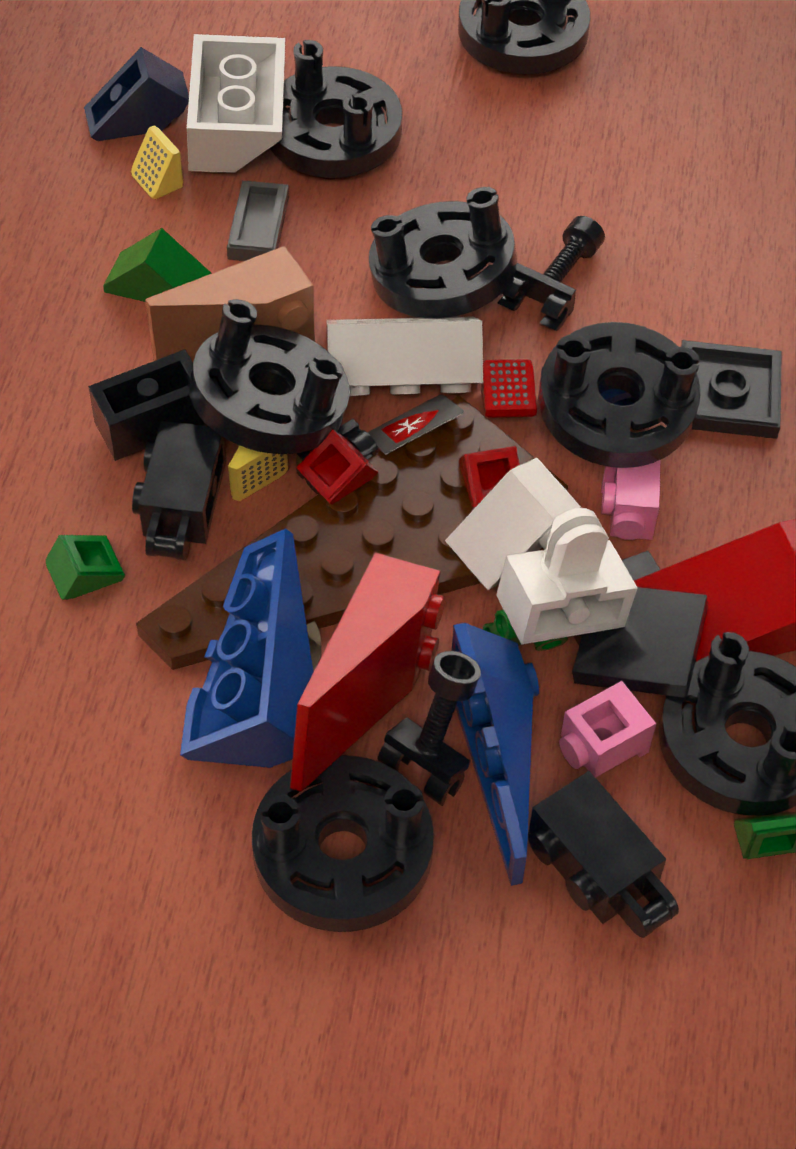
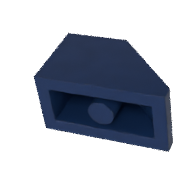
[84,47,189,141]

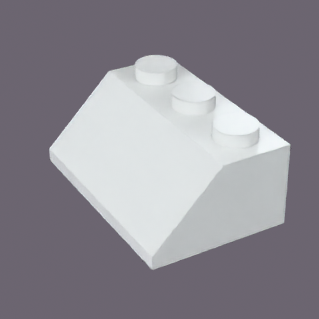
[187,34,285,173]
[326,316,483,396]

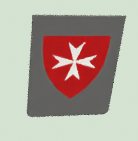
[367,395,464,454]

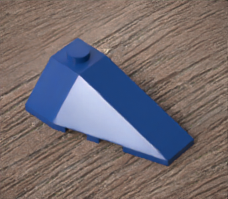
[180,528,313,768]
[451,623,539,886]

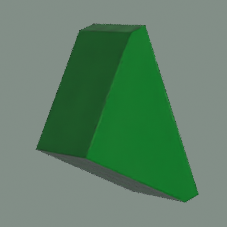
[103,228,212,302]

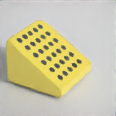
[131,125,183,199]
[228,446,288,501]

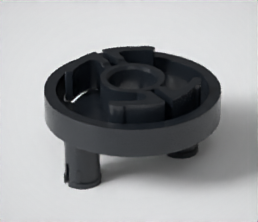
[458,0,590,74]
[270,40,402,178]
[369,187,517,319]
[188,299,350,454]
[539,322,700,468]
[659,632,796,816]
[252,755,434,932]

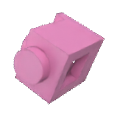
[601,460,660,540]
[559,681,656,778]

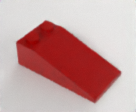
[634,519,796,662]
[290,553,446,792]

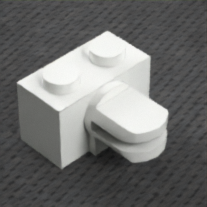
[445,458,581,590]
[496,508,638,645]

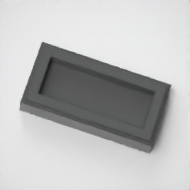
[227,180,289,261]

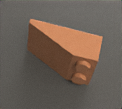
[145,246,315,362]

